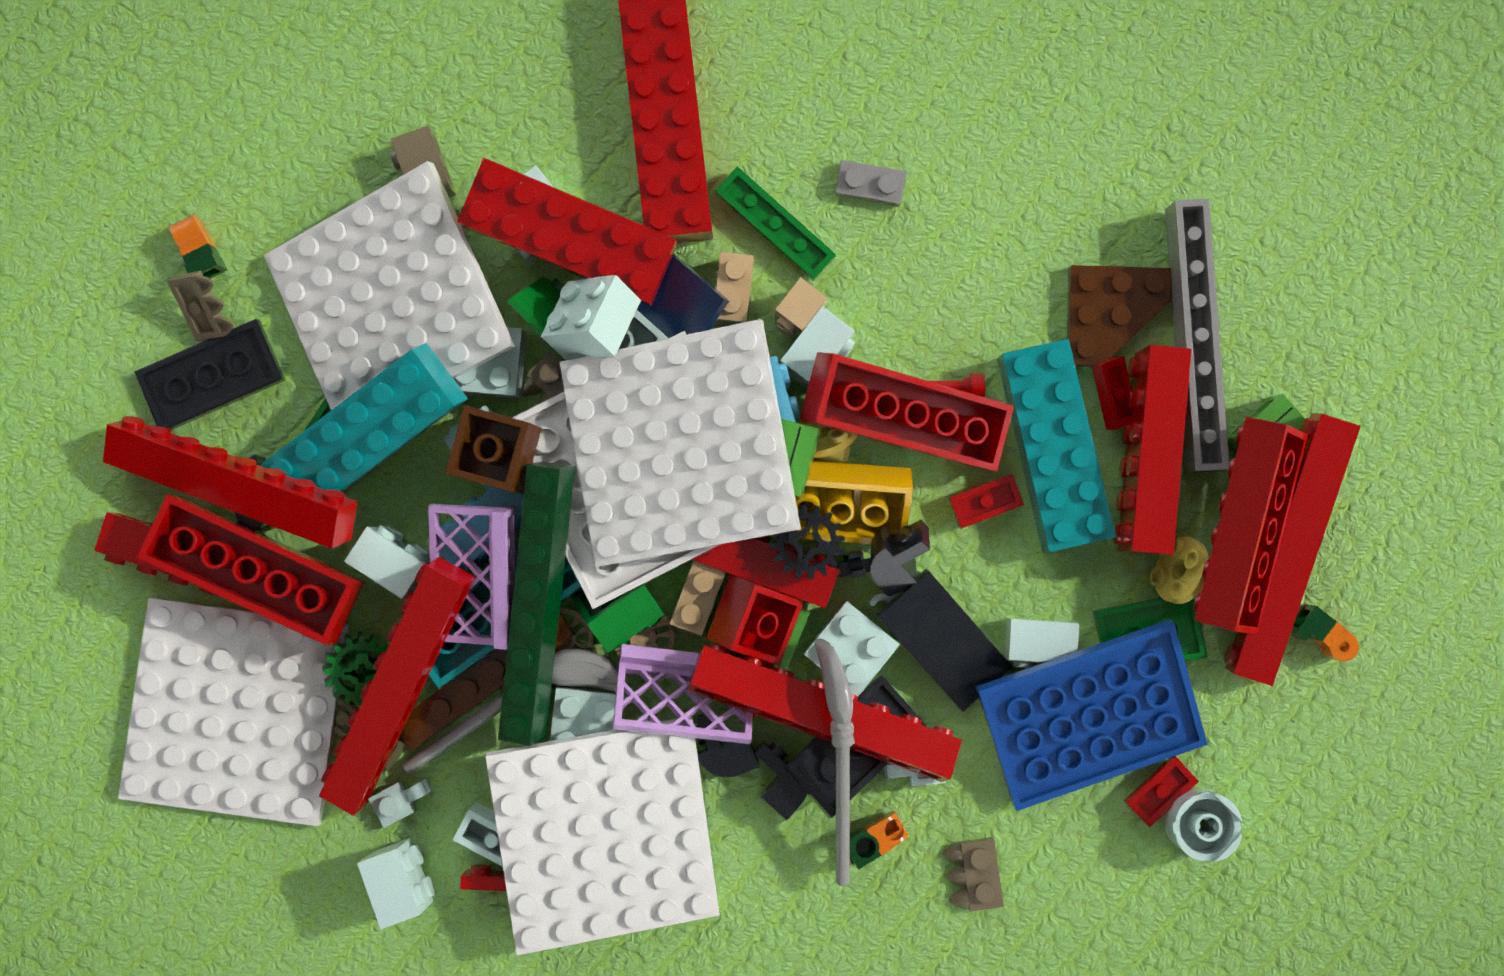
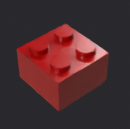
[706,574,804,666]

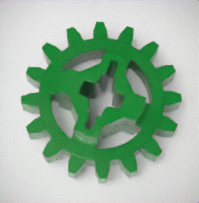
[322,631,389,706]

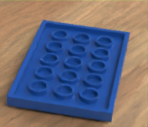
[976,619,1208,811]

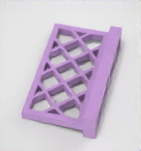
[428,504,517,650]
[613,644,753,744]

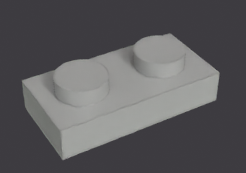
[835,160,907,207]

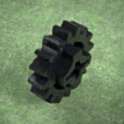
[770,505,845,580]

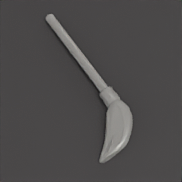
[814,639,855,886]
[402,649,629,774]

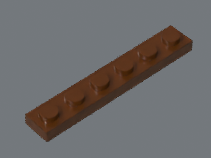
[401,612,576,751]

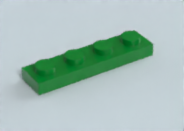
[715,166,836,281]

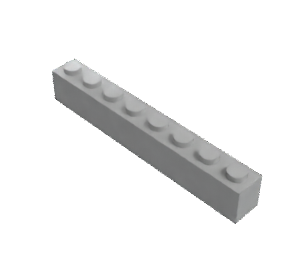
[1165,199,1229,473]

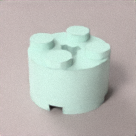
[1162,786,1242,861]

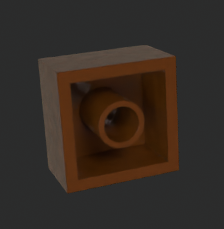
[445,405,542,495]

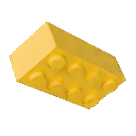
[770,460,913,544]

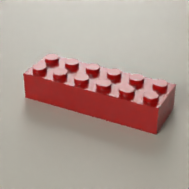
[457,157,677,307]
[1113,345,1192,555]
[800,352,1014,472]
[1194,417,1308,635]
[136,494,365,645]

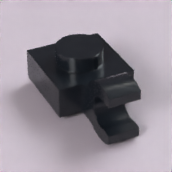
[837,550,871,578]

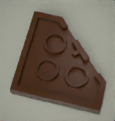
[1067,265,1171,367]

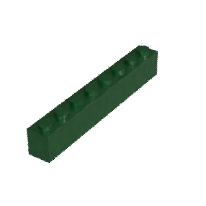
[498,461,575,746]

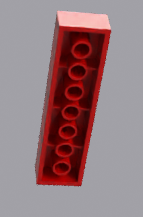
[618,0,713,243]

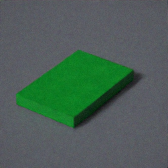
[1093,597,1208,662]

